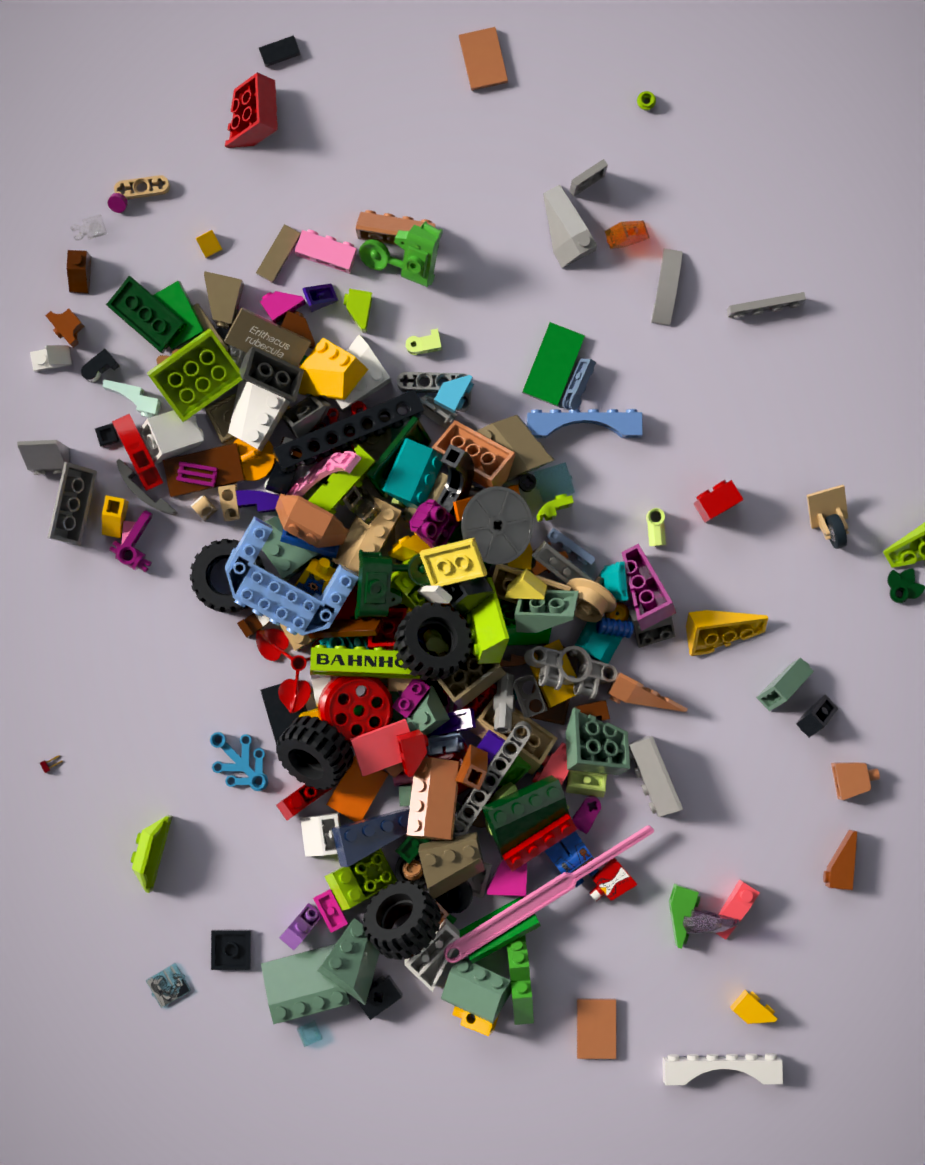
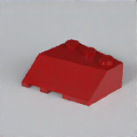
[225,72,278,148]

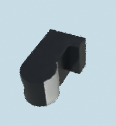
[81,349,120,382]

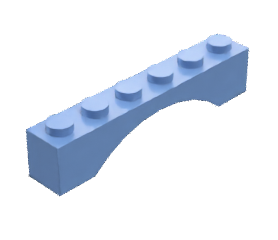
[527,409,643,438]

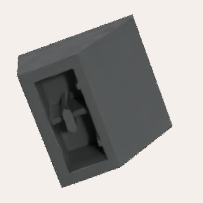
[627,604,675,648]

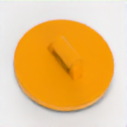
[234,438,276,481]

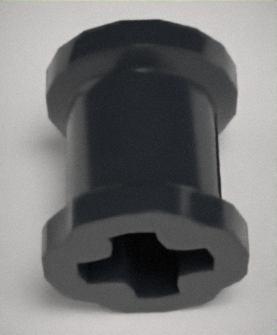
[519,473,536,492]

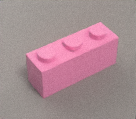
[295,230,357,274]

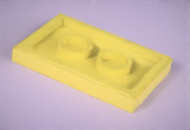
[419,538,487,587]

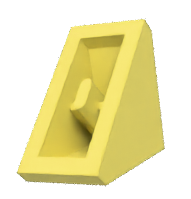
[505,569,547,599]

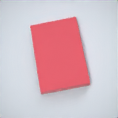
[350,719,410,776]

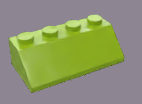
[464,577,509,664]

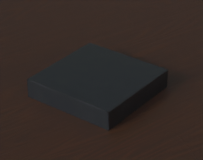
[211,930,251,970]

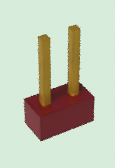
[40,755,63,773]

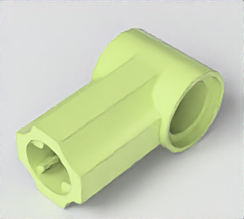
[646,508,666,546]

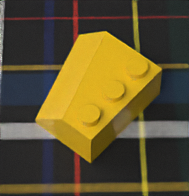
[299,338,368,400]

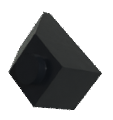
[796,694,838,738]

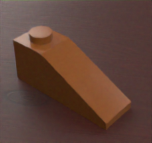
[823,830,857,890]

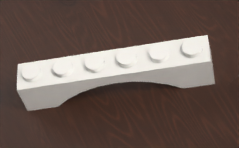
[663,1053,783,1085]

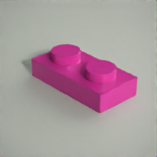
[313,889,348,933]

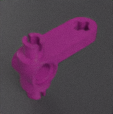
[109,510,153,573]

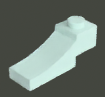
[102,379,161,418]

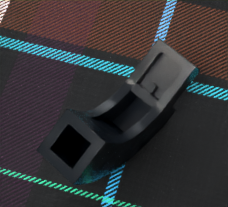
[436,444,474,515]

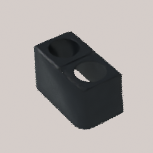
[265,455,299,495]

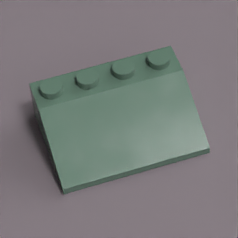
[261,943,351,1025]

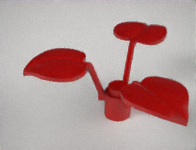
[256,629,323,713]

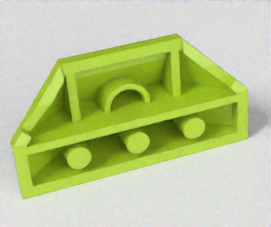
[131,815,173,893]

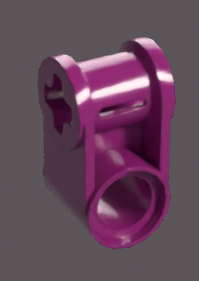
[572,796,601,834]

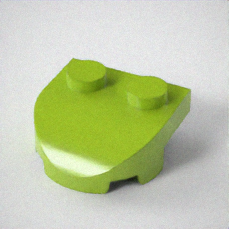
[536,493,574,522]

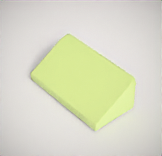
[566,770,607,797]

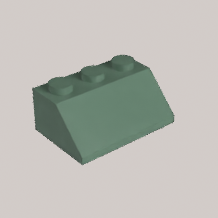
[441,959,511,1024]

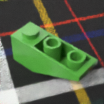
[669,883,700,949]

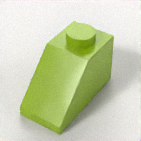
[343,288,373,333]

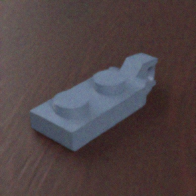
[547,528,595,566]

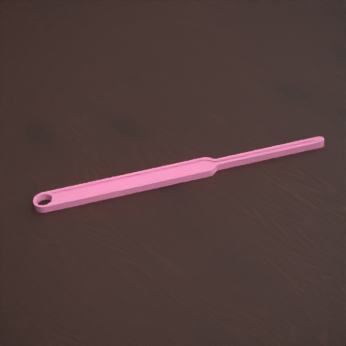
[444,825,654,963]

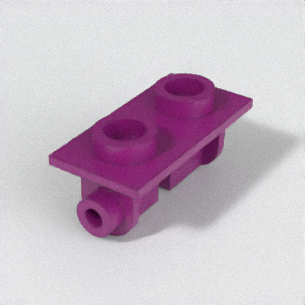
[392,679,431,718]

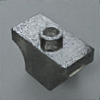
[342,485,381,525]

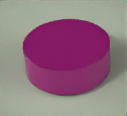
[107,193,128,213]

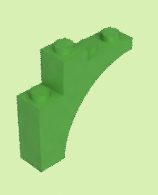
[507,935,534,1025]

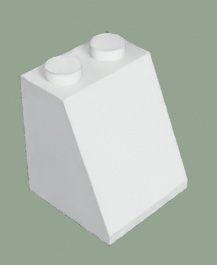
[139,410,204,464]

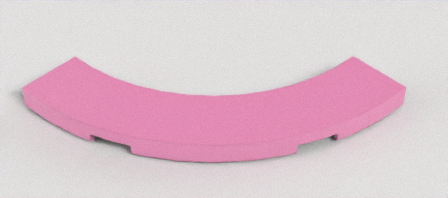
[286,451,361,497]

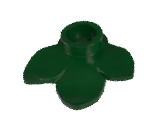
[887,568,925,603]

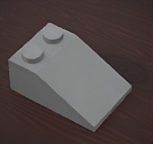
[17,440,70,475]

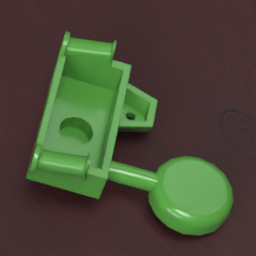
[359,221,443,287]

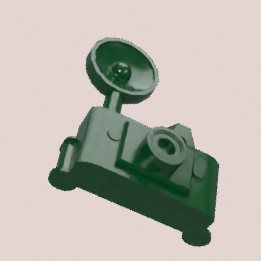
[355,550,430,619]

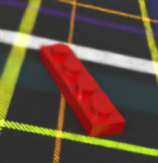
[502,813,577,872]

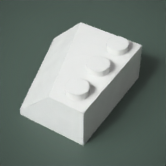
[335,334,391,413]
[228,380,290,452]

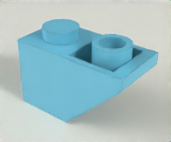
[434,375,474,414]

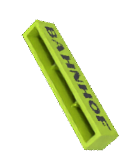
[310,645,429,679]

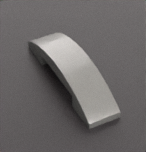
[651,248,682,326]

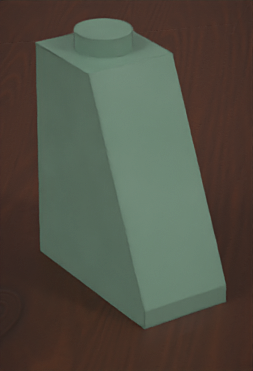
[756,657,814,711]

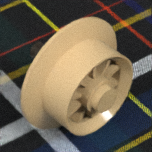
[567,576,617,622]

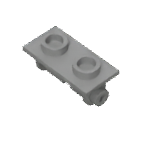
[420,393,457,430]

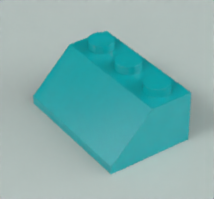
[382,438,443,508]

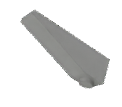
[543,185,597,268]

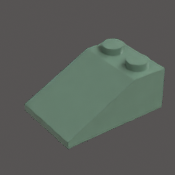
[515,590,579,633]

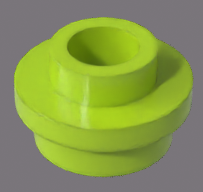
[637,91,656,110]

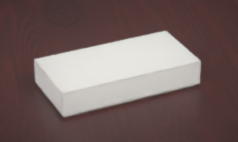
[417,586,452,603]

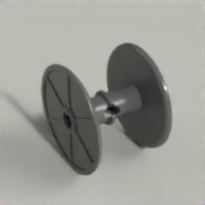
[448,486,533,565]

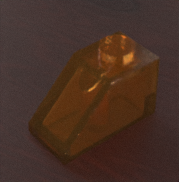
[605,220,650,249]

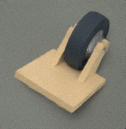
[807,485,849,549]

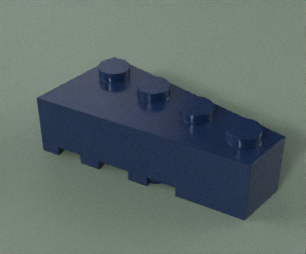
[332,809,410,867]

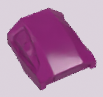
[410,499,460,548]

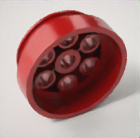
[318,676,393,746]

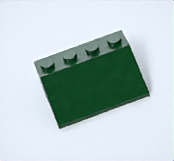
[482,775,570,860]

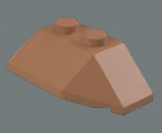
[275,494,349,548]

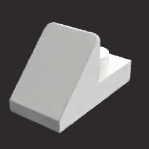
[30,345,72,372]

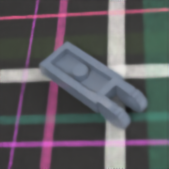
[562,358,596,410]

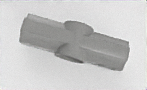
[493,673,515,733]

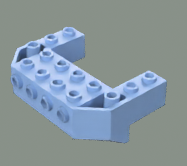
[225,516,358,636]

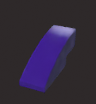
[236,490,279,513]

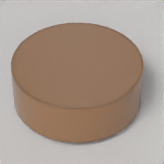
[403,860,423,880]

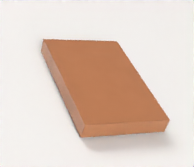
[459,27,508,91]
[577,998,616,1059]

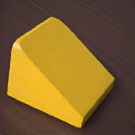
[196,230,223,258]

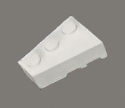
[405,918,460,992]

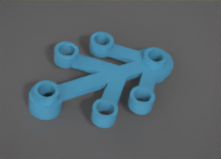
[210,732,268,791]

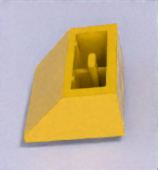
[388,533,430,562]

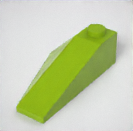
[883,522,925,568]

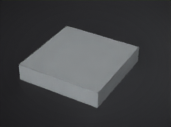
[569,159,608,197]

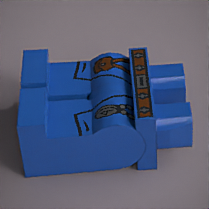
[544,831,599,887]

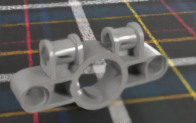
[524,646,618,699]

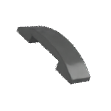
[116,459,178,515]

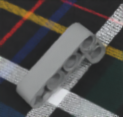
[397,372,471,412]

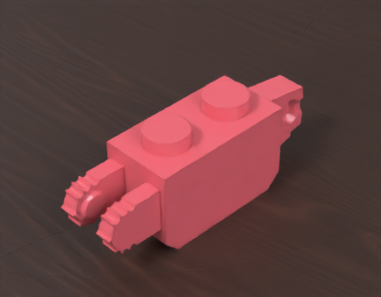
[532,742,570,785]

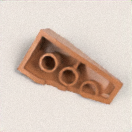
[607,673,687,712]

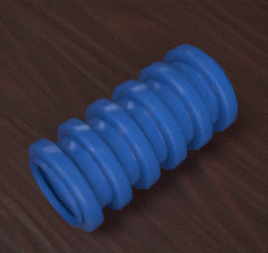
[596,617,634,638]

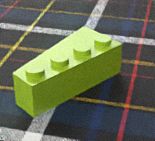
[308,445,376,515]

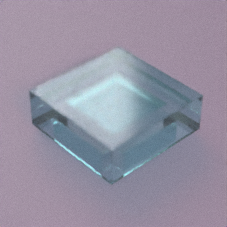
[297,1020,323,1047]

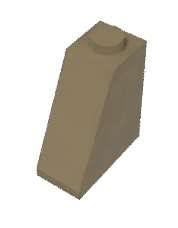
[204,271,244,329]

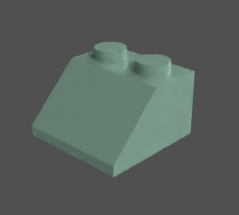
[402,686,450,736]

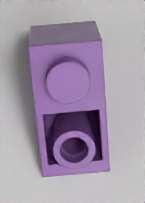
[279,903,322,950]

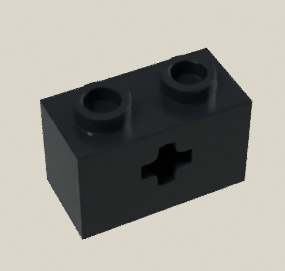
[357,975,403,1020]

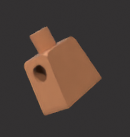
[831,762,880,800]

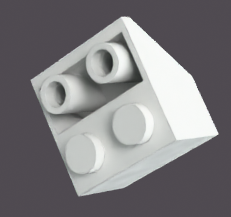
[300,812,341,856]

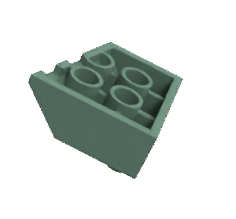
[262,515,323,581]
[565,707,630,775]
[317,918,380,1005]

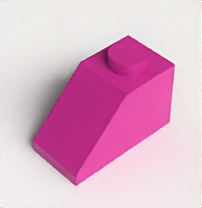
[260,291,306,323]

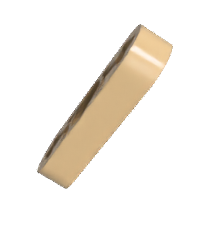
[114,175,170,200]

